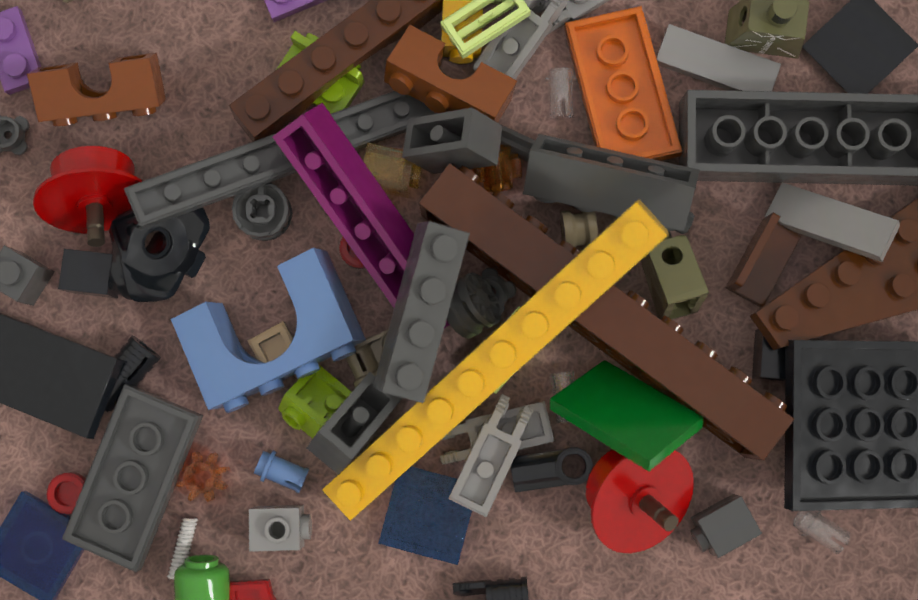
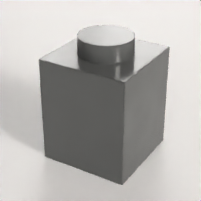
[0,245,55,306]
[690,494,762,558]

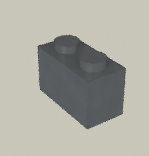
[402,107,503,174]
[306,372,402,475]

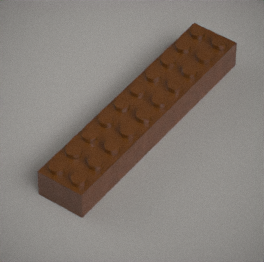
[419,163,794,461]

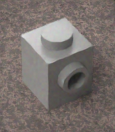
[249,505,312,552]

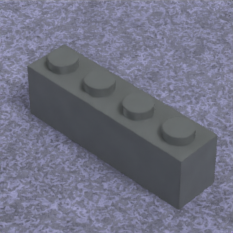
[523,134,700,232]
[373,221,470,403]

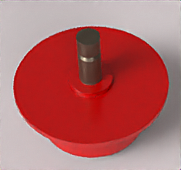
[33,146,143,247]
[586,449,694,553]

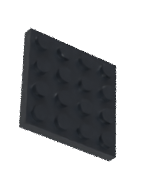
[784,340,918,511]

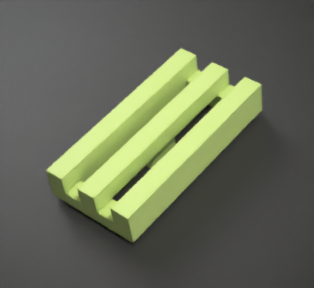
[440,0,531,59]

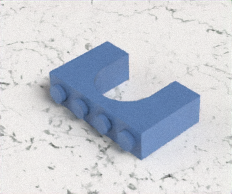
[171,248,366,413]

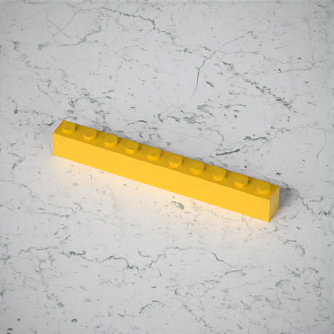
[322,199,669,521]

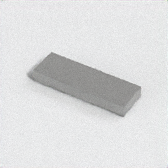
[656,24,781,92]
[765,182,900,262]

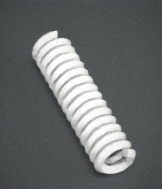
[167,518,198,579]

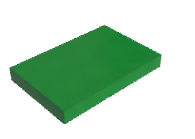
[550,360,704,472]

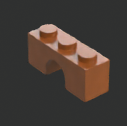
[384,25,517,123]
[27,52,166,127]

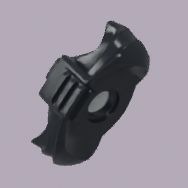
[108,207,210,302]

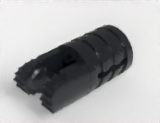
[105,335,161,413]
[453,577,529,600]

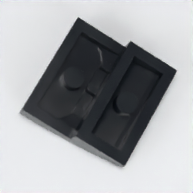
[802,0,918,94]

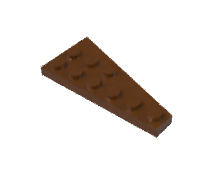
[750,197,918,350]

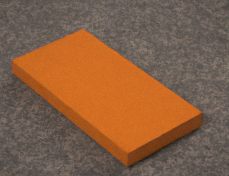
[564,6,682,161]

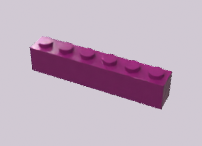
[272,103,450,329]

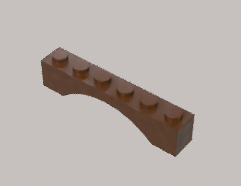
[229,0,443,142]

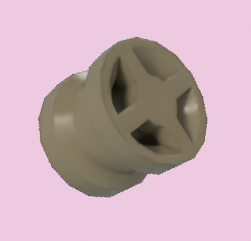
[560,210,598,247]

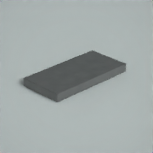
[62,384,204,572]

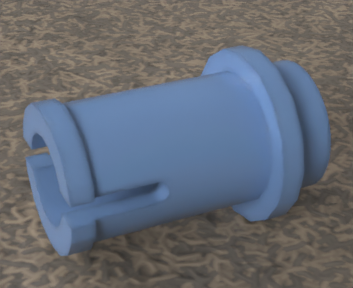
[254,450,309,493]

